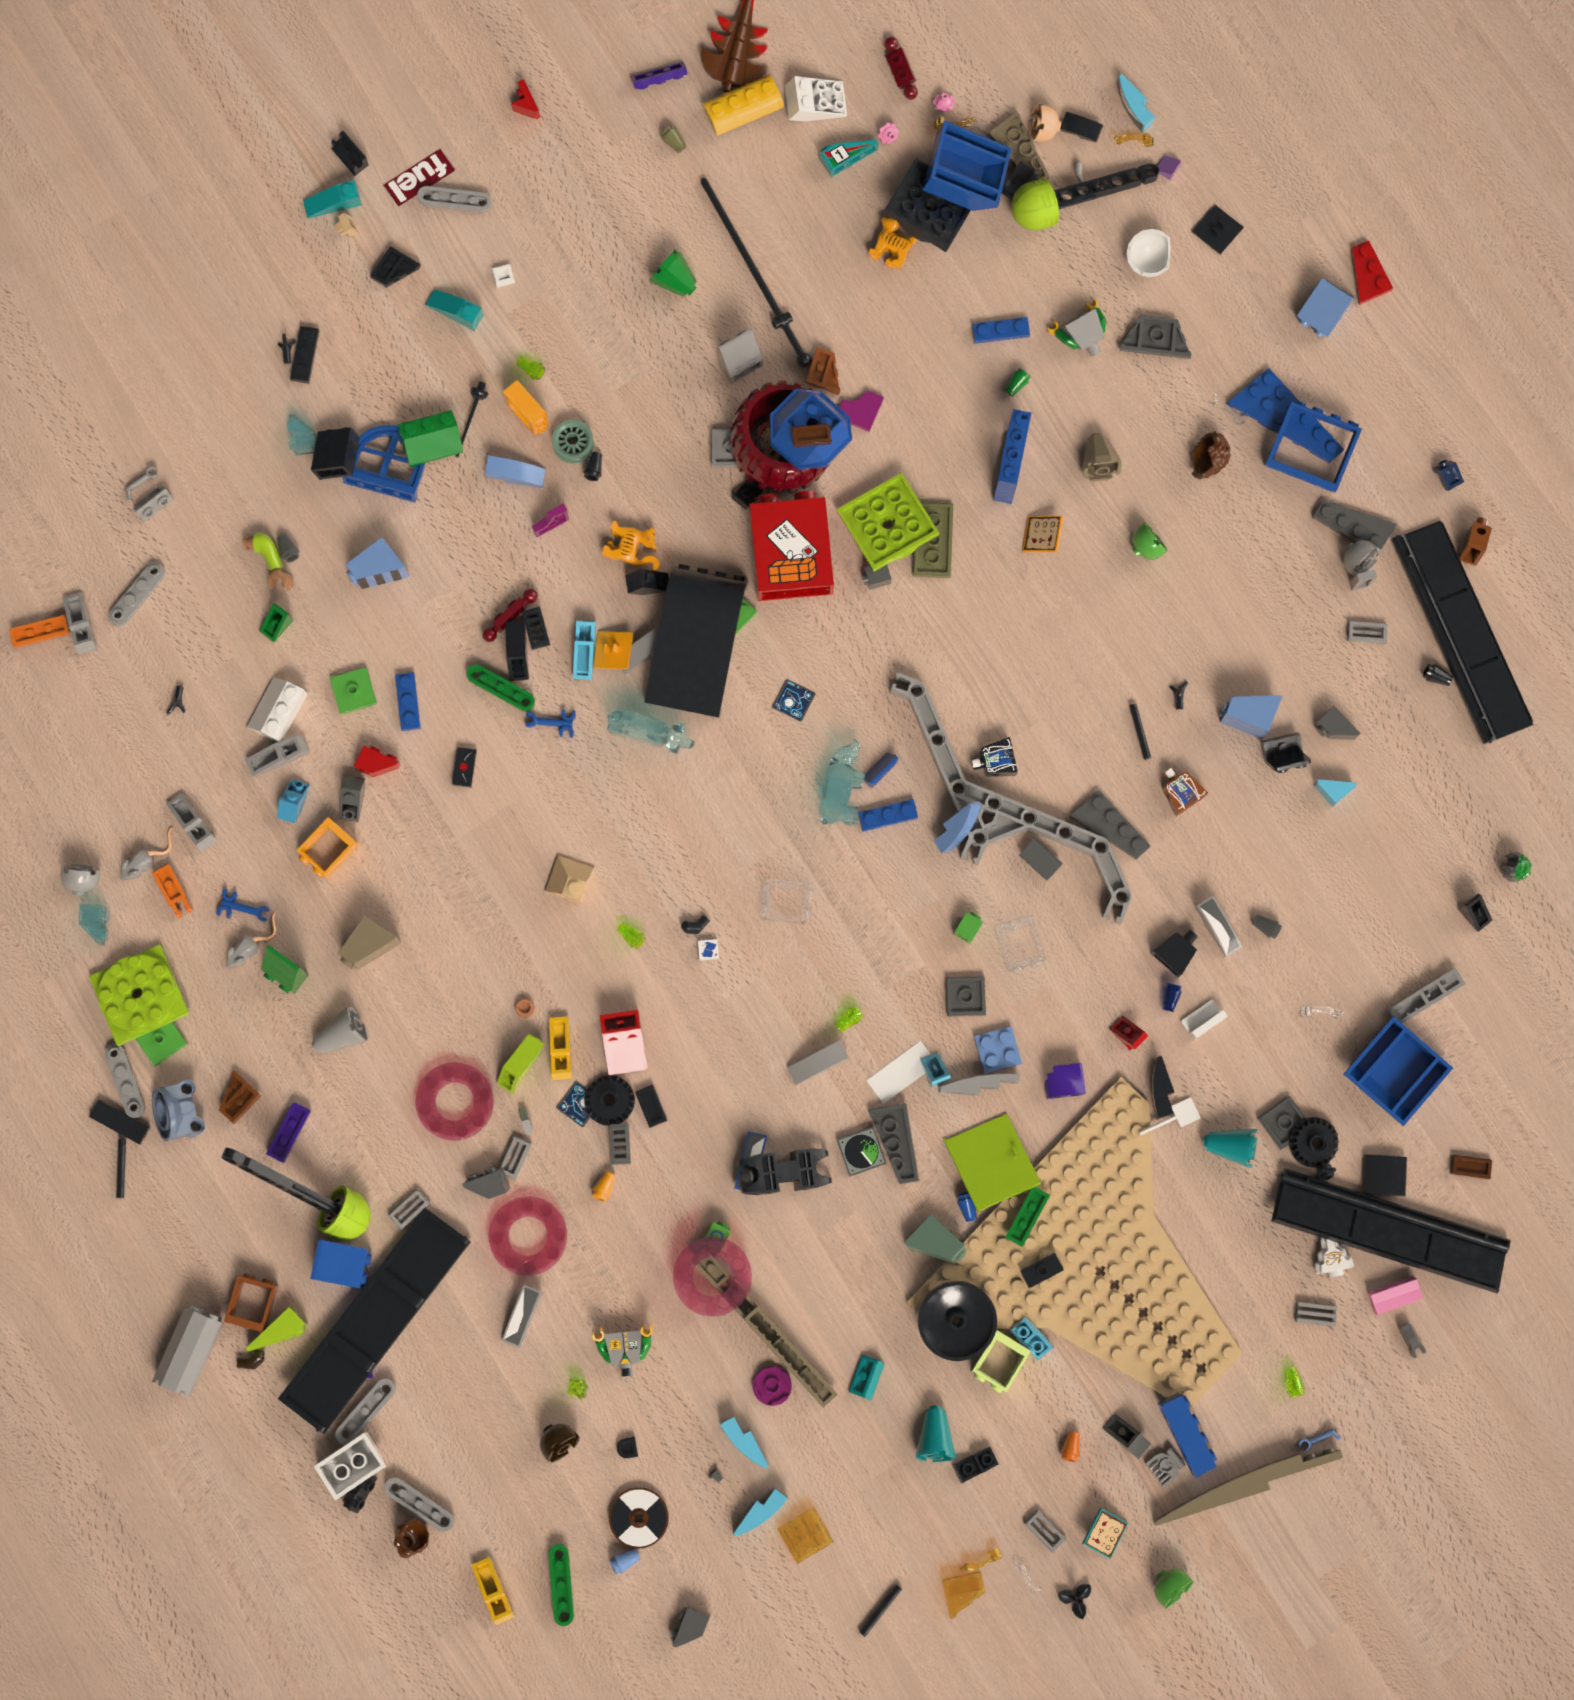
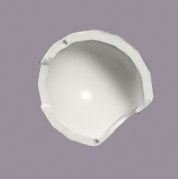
[1127,229,1171,277]

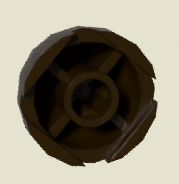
[539,1424,580,1463]

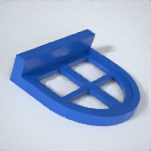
[342,425,425,503]

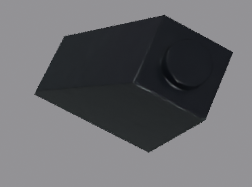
[505,621,529,681]

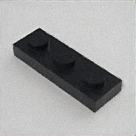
[290,326,320,384]

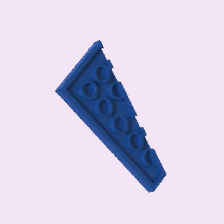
[1227,368,1344,463]

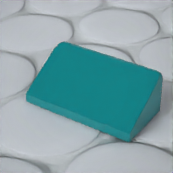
[849,1355,884,1400]

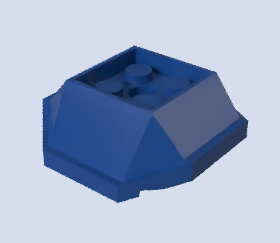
[769,389,852,470]

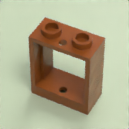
[224,1273,278,1332]

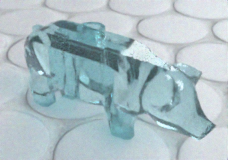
[607,709,694,754]
[818,739,865,825]

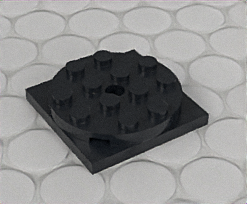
[883,158,971,252]

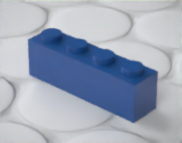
[1157,1393,1217,1477]

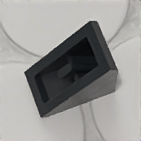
[1458,894,1492,932]

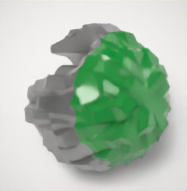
[1501,852,1532,882]

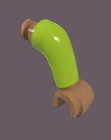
[243,532,294,590]

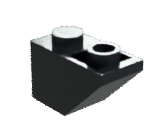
[625,569,669,595]

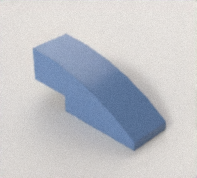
[485,456,545,488]
[934,802,981,853]

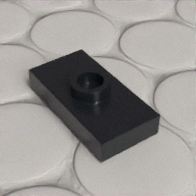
[1020,1253,1064,1288]

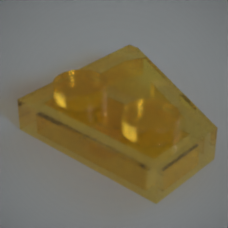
[942,1571,986,1619]

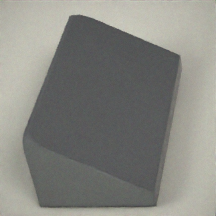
[1019,838,1063,880]

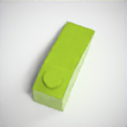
[245,1307,308,1352]

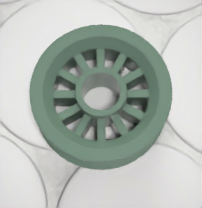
[552,419,594,464]

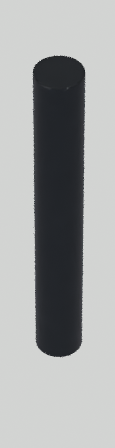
[1129,703,1151,760]
[116,1139,126,1198]
[859,1584,902,1637]

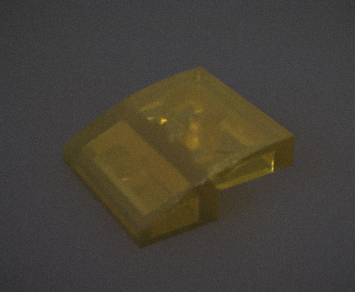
[777,1507,834,1564]

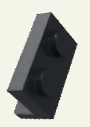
[1002,160,1040,200]

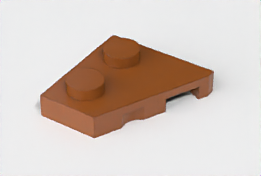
[805,347,841,395]
[219,1070,261,1125]

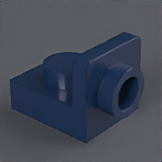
[1433,460,1464,491]

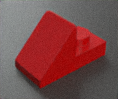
[511,79,540,119]
[1109,1016,1148,1050]

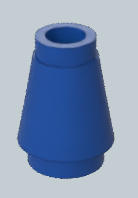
[957,1192,977,1222]

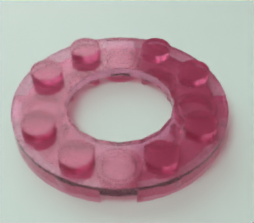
[415,1062,494,1141]
[488,1196,568,1276]
[673,1237,752,1316]

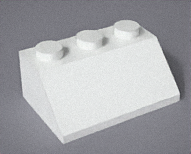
[247,677,307,743]
[314,1432,386,1500]

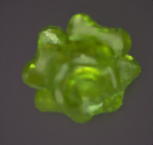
[568,1377,588,1400]

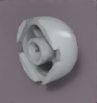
[1343,540,1381,577]
[60,864,100,896]

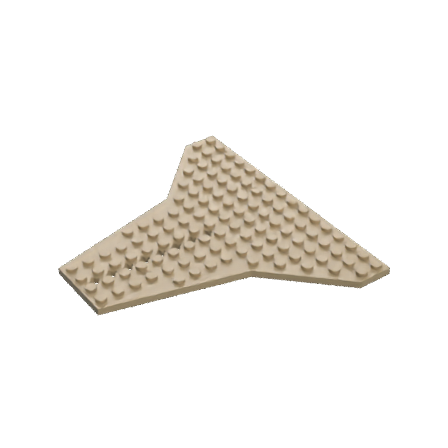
[907,1077,1242,1410]

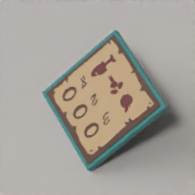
[1082,1508,1128,1559]

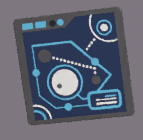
[772,679,816,722]
[556,1081,591,1127]

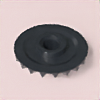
[584,1075,635,1126]
[1289,1117,1339,1168]

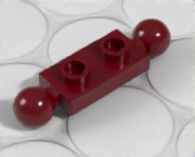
[884,37,918,100]
[482,588,538,642]

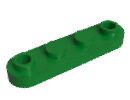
[466,664,535,712]
[548,1544,574,1626]

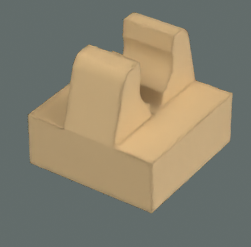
[334,213,358,237]

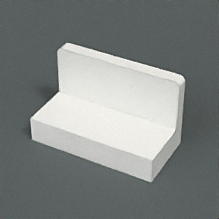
[1181,1000,1228,1040]

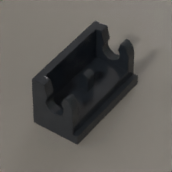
[331,131,369,177]

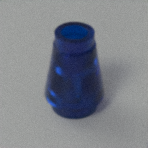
[1162,983,1182,1012]

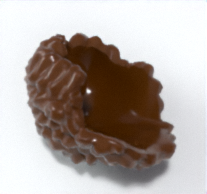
[1191,431,1231,480]

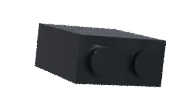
[311,427,360,480]

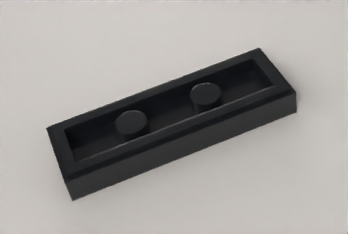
[89,1100,150,1145]

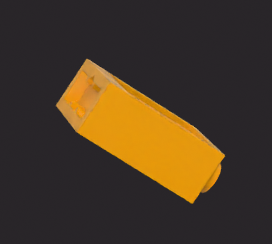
[503,380,549,436]
[296,817,359,879]

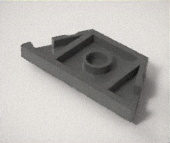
[1119,315,1192,359]

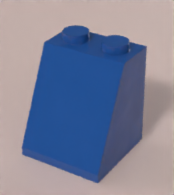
[310,1240,372,1289]

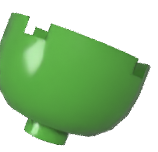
[1132,522,1168,560]
[1154,1569,1194,1608]

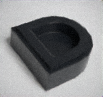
[617,1437,638,1458]

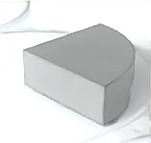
[518,1107,533,1135]

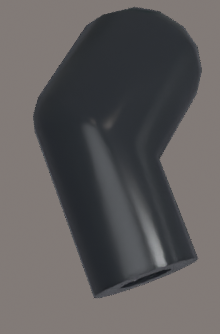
[681,915,710,934]

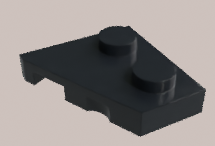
[370,246,421,288]

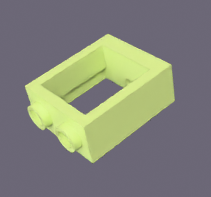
[972,1330,1031,1393]

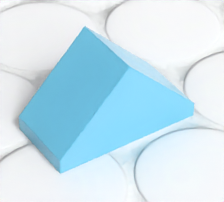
[1315,779,1356,807]
[920,1052,951,1087]

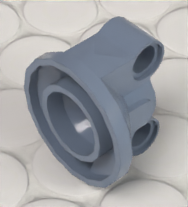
[152,1080,205,1141]

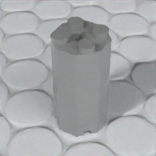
[152,1305,224,1397]

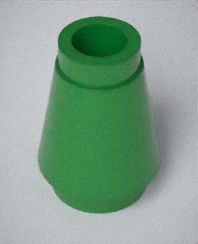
[1004,368,1030,397]

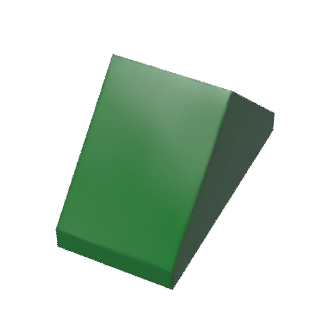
[260,603,293,642]

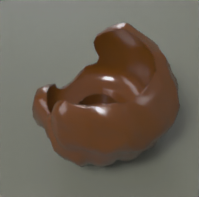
[393,1519,430,1559]

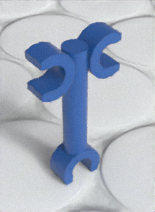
[525,710,576,738]
[216,889,270,922]

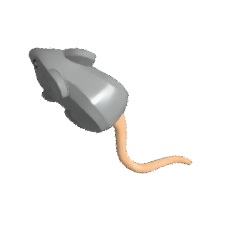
[121,827,172,881]
[227,912,276,968]

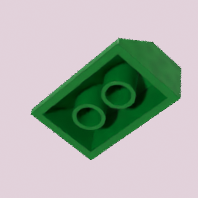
[397,410,463,467]

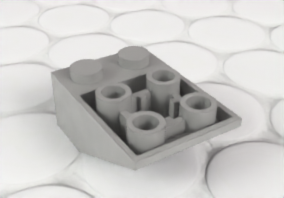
[719,329,763,384]

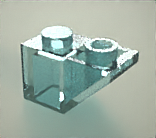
[287,414,316,456]
[79,905,110,946]

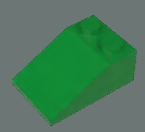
[261,945,309,994]

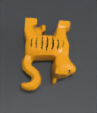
[868,217,917,270]
[602,521,660,571]

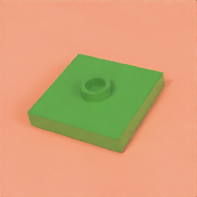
[330,667,377,715]
[136,1022,187,1067]

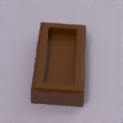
[790,424,832,448]
[1450,1155,1492,1180]

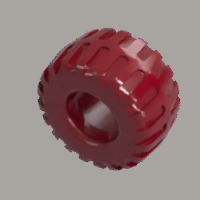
[730,380,830,493]

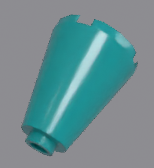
[1203,1129,1258,1168]
[916,1406,956,1462]

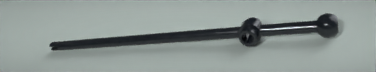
[701,178,811,367]

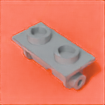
[133,486,173,522]

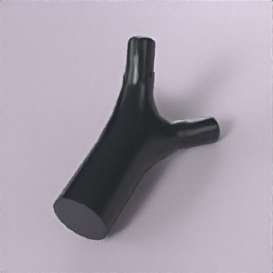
[278,334,295,364]
[1169,681,1188,710]
[166,686,186,715]

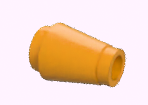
[592,1171,616,1202]

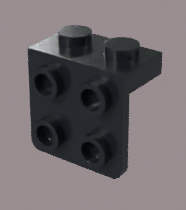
[1261,732,1311,773]

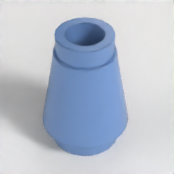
[609,1549,640,1574]

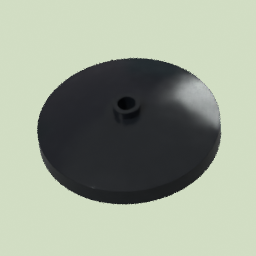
[918,1281,997,1361]

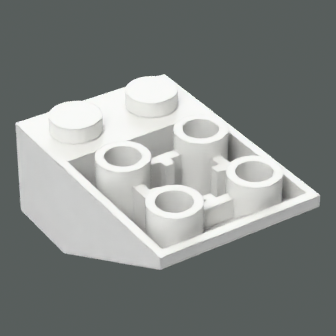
[784,76,847,122]

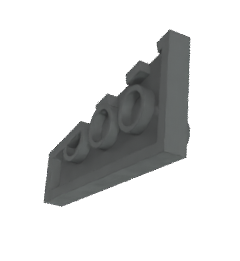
[868,1103,920,1184]

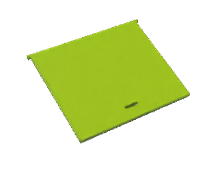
[943,1114,1041,1213]

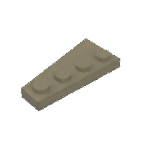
[988,111,1049,180]

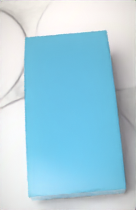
[1011,1318,1054,1360]

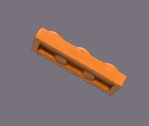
[9,615,70,648]

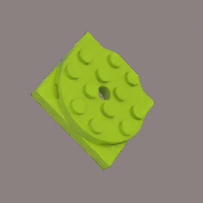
[836,472,939,572]
[89,944,190,1047]

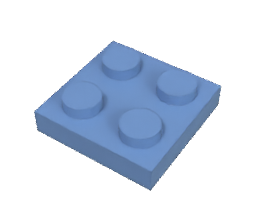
[974,1026,1022,1074]

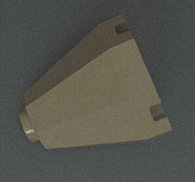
[1082,433,1122,482]

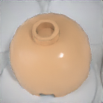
[1028,104,1061,142]

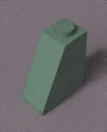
[904,1215,967,1264]

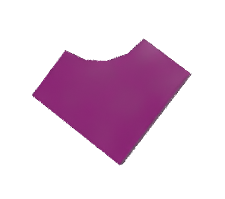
[839,390,884,432]
[532,503,569,537]

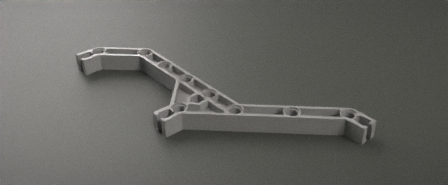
[890,672,1132,924]

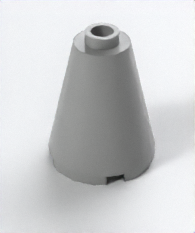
[312,1007,368,1054]

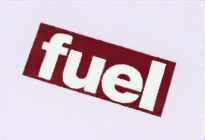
[384,149,455,207]

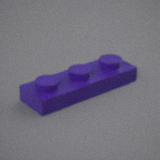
[630,61,688,90]
[266,1102,312,1163]

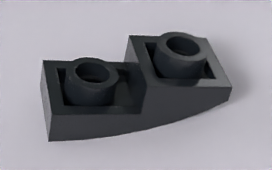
[1060,112,1103,143]
[732,479,764,510]
[952,1447,999,1483]

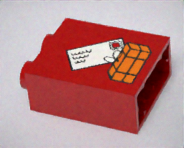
[750,491,834,601]

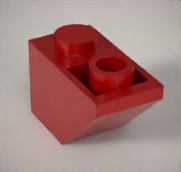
[354,745,400,777]

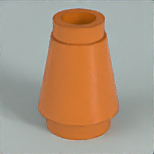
[1060,1431,1080,1462]

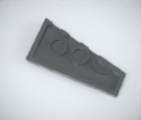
[1312,500,1397,557]
[1070,791,1151,860]

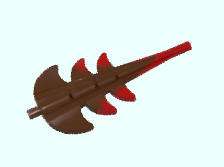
[701,0,768,93]

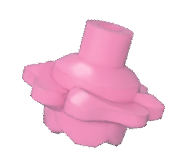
[933,93,955,112]
[878,122,899,144]

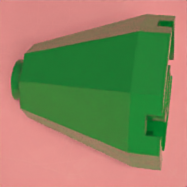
[649,249,697,297]

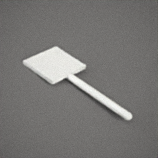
[1139,1097,1201,1135]

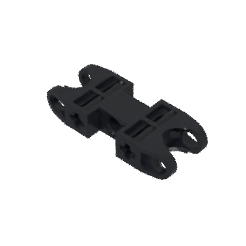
[737,1149,832,1195]

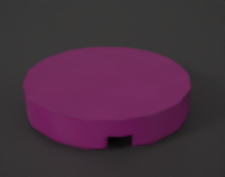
[753,1366,792,1406]

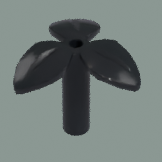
[1058,1584,1091,1619]

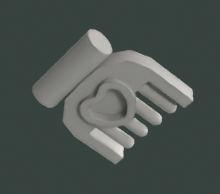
[1145,1447,1186,1488]

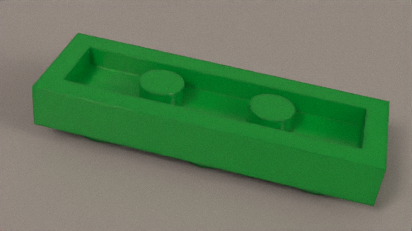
[1005,1187,1050,1247]

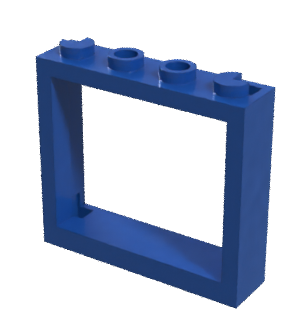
[1265,400,1362,493]
[993,409,1031,504]

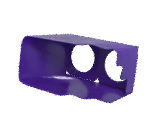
[1044,1063,1086,1099]

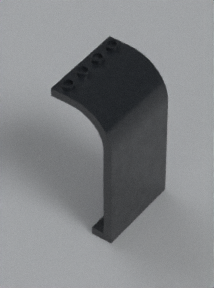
[644,564,749,718]

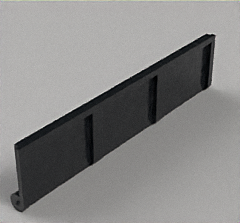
[1391,521,1534,744]
[1271,1168,1511,1294]
[278,1208,471,1434]

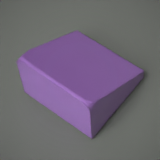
[1157,156,1181,180]

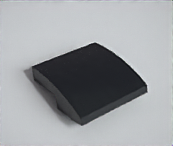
[1364,1154,1407,1196]

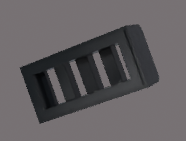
[522,607,550,650]

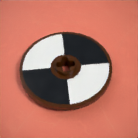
[609,1487,669,1549]

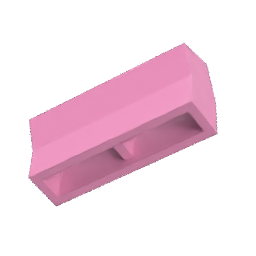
[1368,1276,1423,1315]

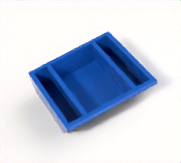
[923,120,1012,211]
[1343,1016,1453,1126]

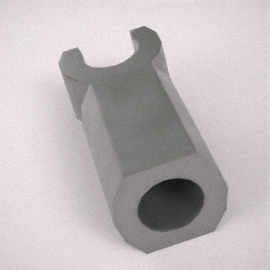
[1398,1322,1426,1358]

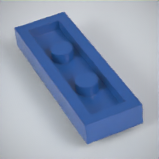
[972,317,1030,344]
[395,672,421,731]
[858,799,918,832]

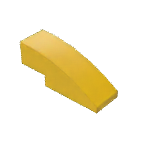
[549,1016,572,1080]
[471,1557,514,1625]

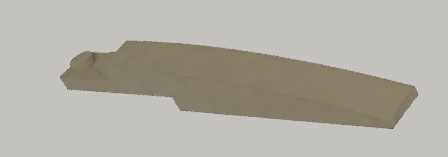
[690,1247,838,1408]
[1153,1447,1343,1525]

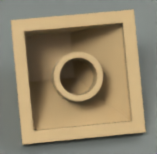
[545,856,594,904]

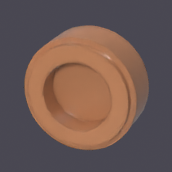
[515,998,535,1018]

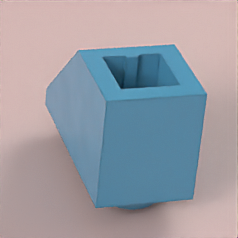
[277,779,310,823]

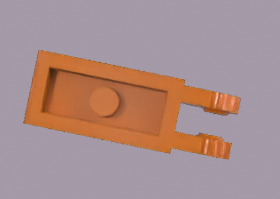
[152,863,193,919]

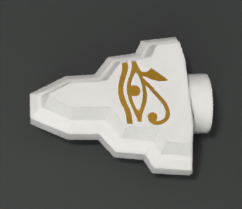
[1315,1238,1354,1278]

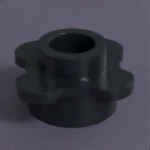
[1315,1164,1336,1181]

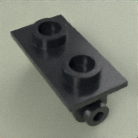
[343,1476,377,1513]

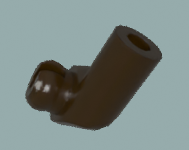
[237,1350,265,1370]

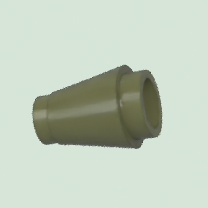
[660,125,686,153]

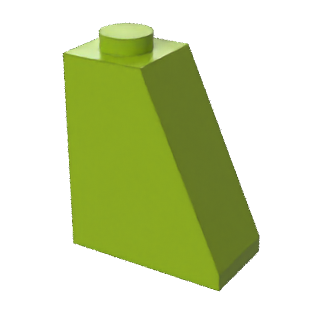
[497,1034,545,1094]

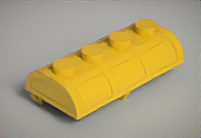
[702,75,784,136]

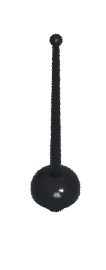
[456,381,489,458]

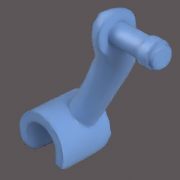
[1297,1429,1341,1451]

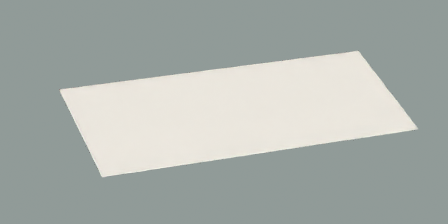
[866,1041,931,1104]

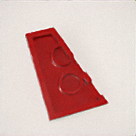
[1351,240,1393,305]

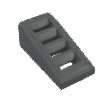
[609,1124,631,1165]

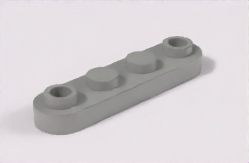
[417,186,491,213]
[109,563,165,627]
[105,1044,146,1118]
[335,1379,396,1445]
[384,1477,455,1531]

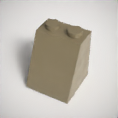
[338,915,401,969]

